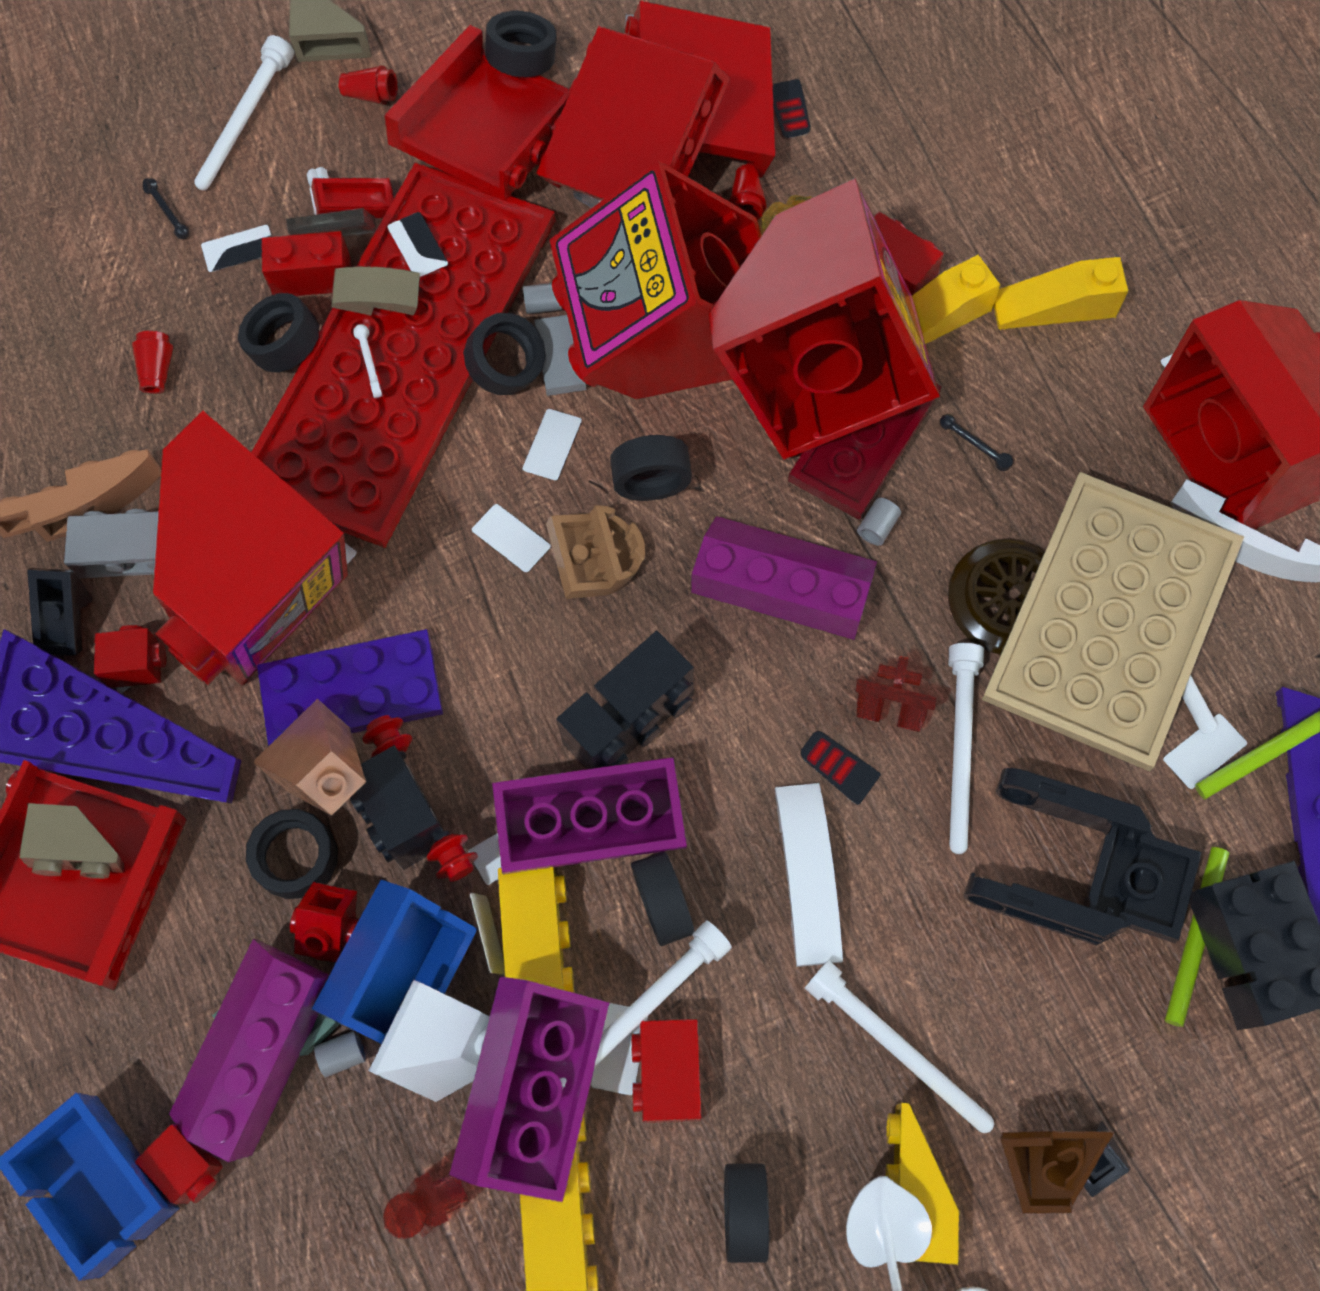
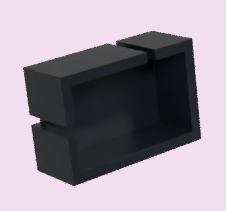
[556,630,694,769]
[1189,861,1320,1030]

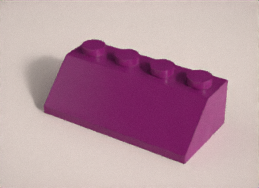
[691,516,877,640]
[492,757,687,874]
[169,939,329,1162]
[449,976,609,1202]

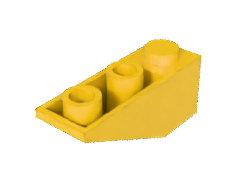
[885,1103,959,1264]

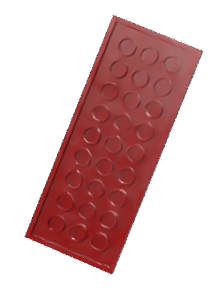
[251,163,556,548]

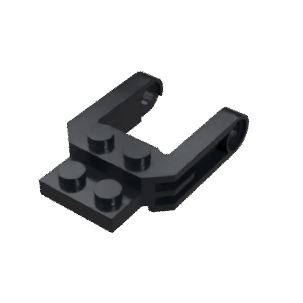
[963,768,1202,946]

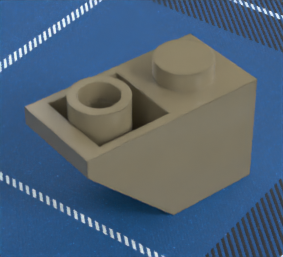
[19,803,124,879]

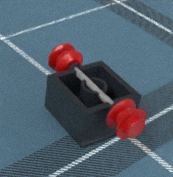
[349,715,478,882]

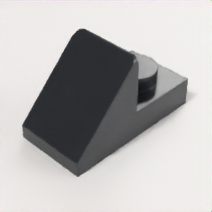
[27,568,92,655]

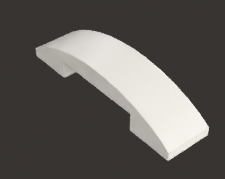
[1170,479,1320,582]
[775,783,843,967]

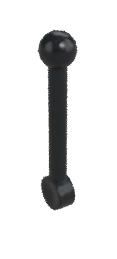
[142,178,190,240]
[940,414,1013,471]

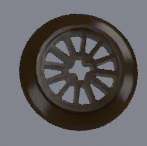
[948,539,1045,655]

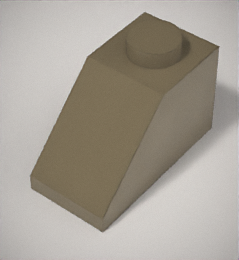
[289,0,371,62]

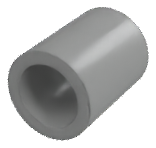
[523,283,562,314]
[857,498,901,546]
[314,1030,367,1078]

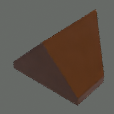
[1001,1131,1114,1214]

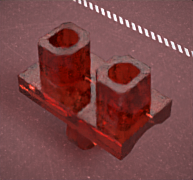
[854,655,937,732]
[382,1173,468,1240]

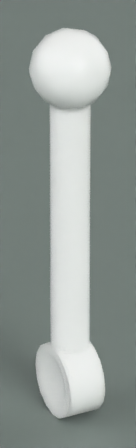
[353,324,383,398]

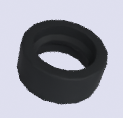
[485,10,557,77]
[238,293,320,373]
[463,313,546,395]
[610,435,692,501]
[246,809,338,899]
[631,851,694,946]
[724,1163,769,1263]

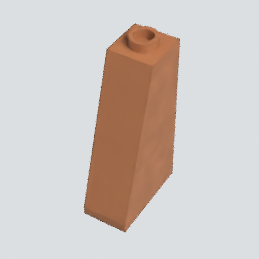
[254,699,366,816]

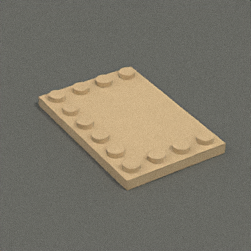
[982,472,1244,772]

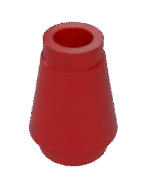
[339,65,398,105]
[729,164,767,221]
[132,331,174,394]

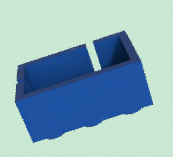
[312,880,477,1044]
[0,1093,180,1281]

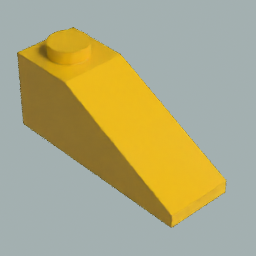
[912,255,1000,344]
[993,257,1128,330]

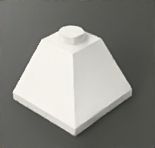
[369,980,490,1102]

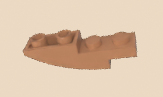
[0,449,161,542]

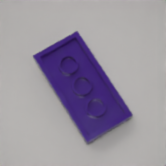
[257,629,444,746]

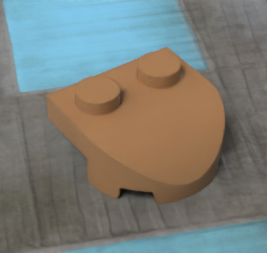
[546,505,645,599]

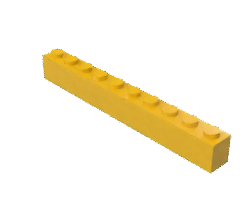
[498,867,599,1291]

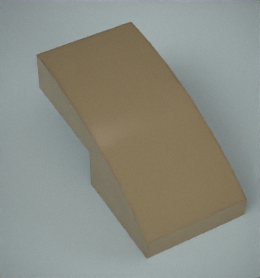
[331,267,420,315]

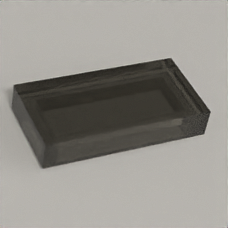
[286,208,377,237]

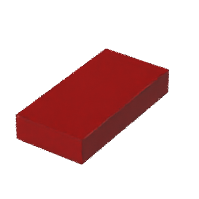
[311,178,394,219]

